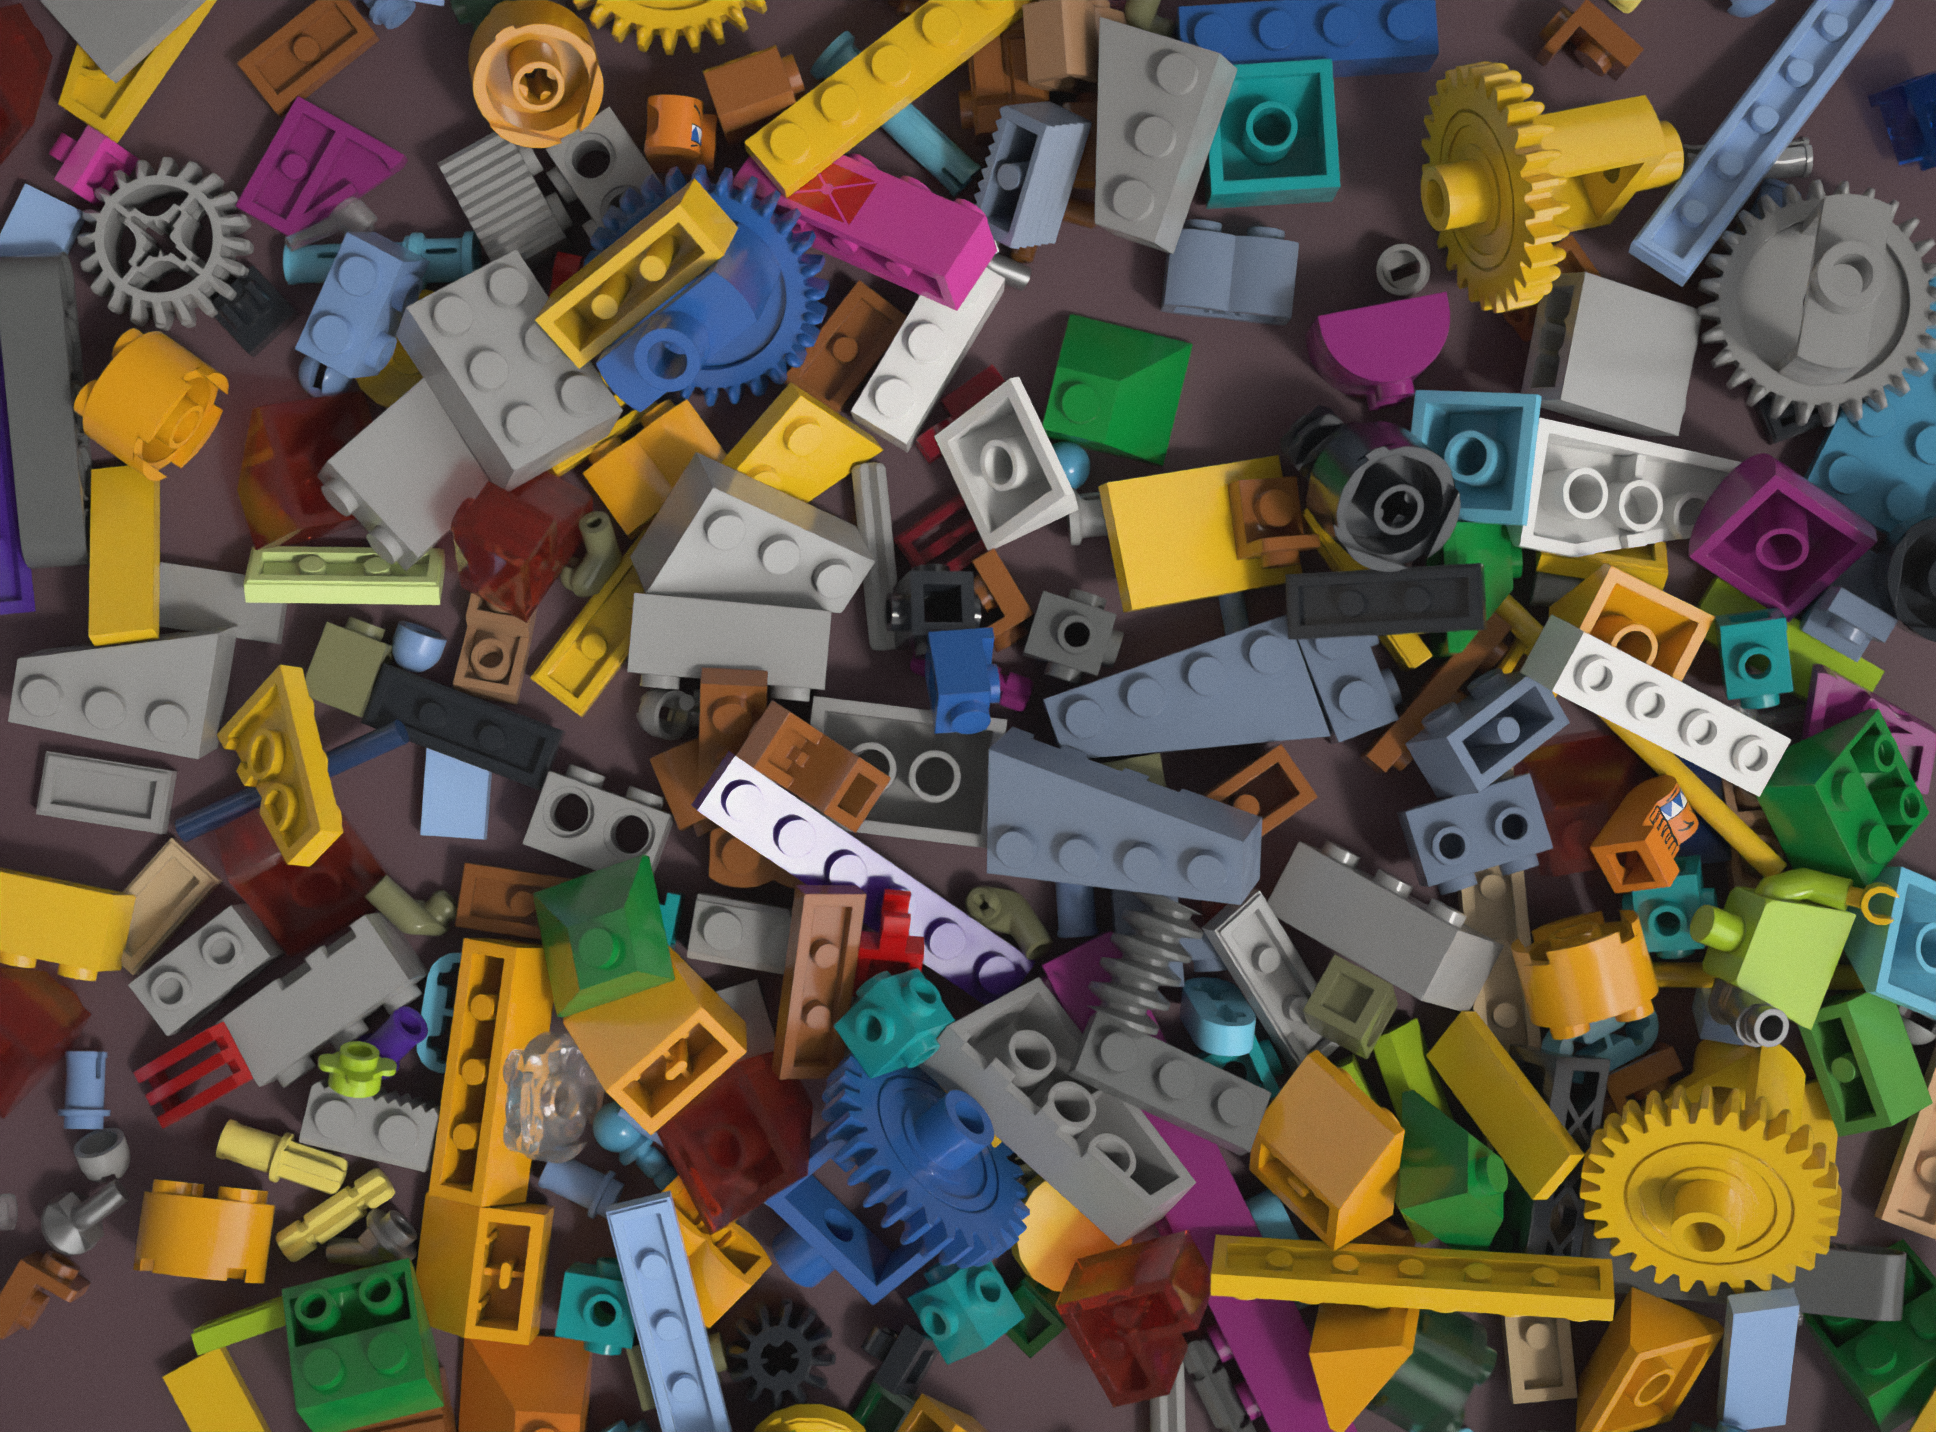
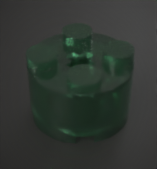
[1364,1309,1497,1432]

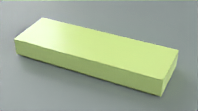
[243,546,445,605]

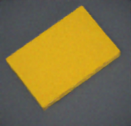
[1098,455,1302,613]

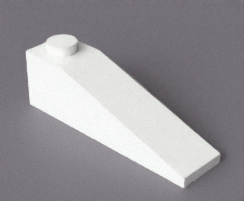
[1506,418,1742,557]

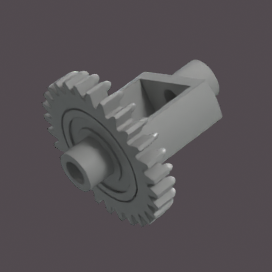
[1698,179,1936,427]

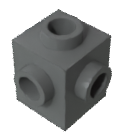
[1023,588,1124,686]

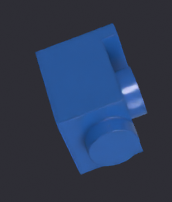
[924,627,1000,734]

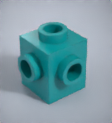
[1622,855,1718,959]
[834,968,955,1079]
[555,1257,638,1355]
[907,1261,1025,1365]

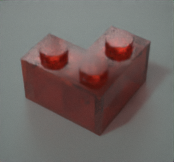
[451,471,593,623]
[1055,1230,1211,1408]

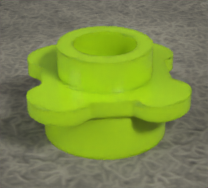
[318,1041,397,1098]

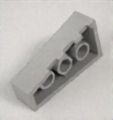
[918,977,1196,1246]

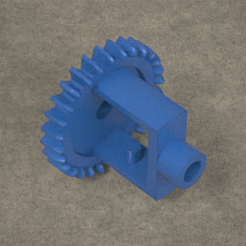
[583,164,829,412]
[762,1053,1030,1305]

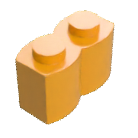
[583,399,727,540]
[661,1173,772,1328]

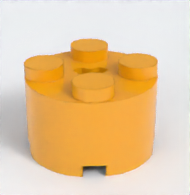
[468,0,604,148]
[74,328,229,481]
[1511,910,1659,1040]
[133,1179,275,1283]

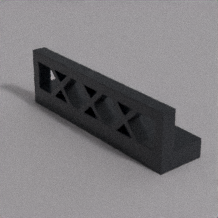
[1487,1044,1610,1257]

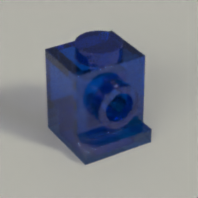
[1868,70,1936,171]

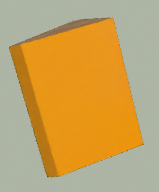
[1549,564,1715,682]
[1576,1287,1724,1432]
[1309,1303,1420,1432]

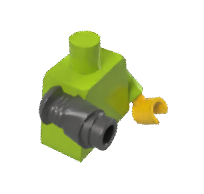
[1690,868,1900,1047]

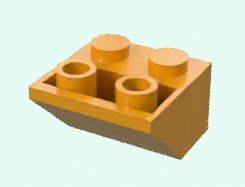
[563,945,747,1135]
[1249,1050,1405,1251]
[416,1191,555,1345]

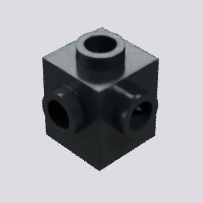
[884,564,981,660]

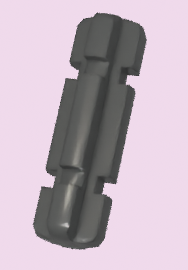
[1179,1334,1256,1432]

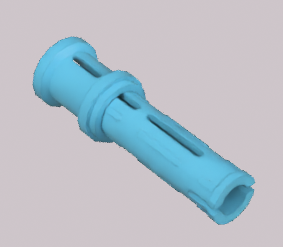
[810,31,982,197]
[283,231,482,290]

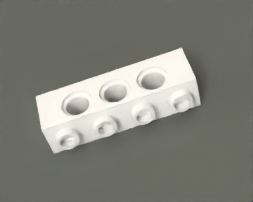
[1520,614,1791,797]

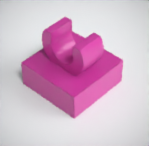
[48,125,140,210]

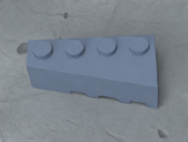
[1042,614,1330,759]
[987,727,1262,905]

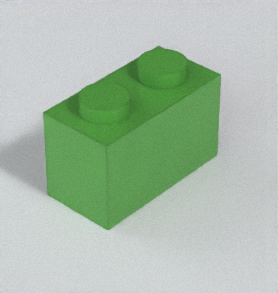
[1798,987,1933,1137]

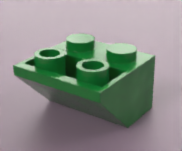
[1756,709,1930,889]
[1799,1239,1936,1432]
[282,1258,445,1432]

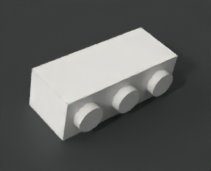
[851,267,1005,453]

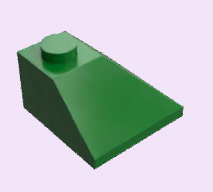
[1042,314,1193,467]
[1425,522,1523,660]
[533,854,675,1018]
[1399,1090,1508,1251]

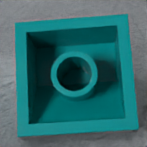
[1203,59,1341,209]

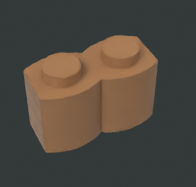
[1022,0,1127,99]

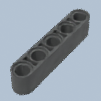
[0,252,93,569]
[1580,1219,1907,1321]

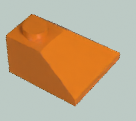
[458,1334,593,1432]

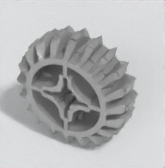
[77,157,254,331]

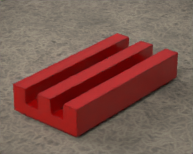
[133,1021,254,1129]

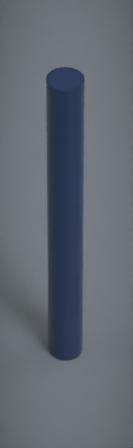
[175,720,409,842]

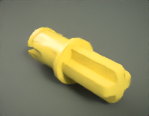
[216,1119,348,1194]

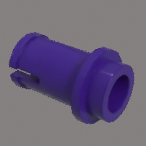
[357,1006,428,1080]

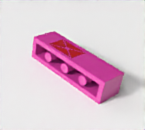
[733,153,997,311]

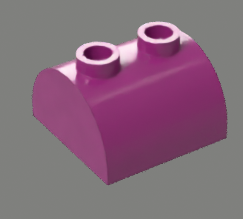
[1305,292,1450,410]
[1689,453,1877,623]

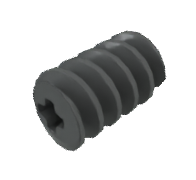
[1086,891,1204,1035]

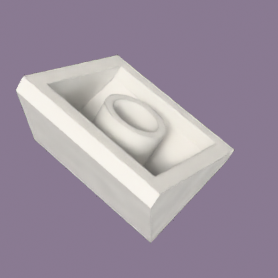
[934,376,1079,550]

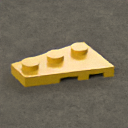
[58,0,217,143]
[720,382,883,503]
[217,665,343,867]

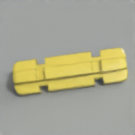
[275,1168,395,1262]

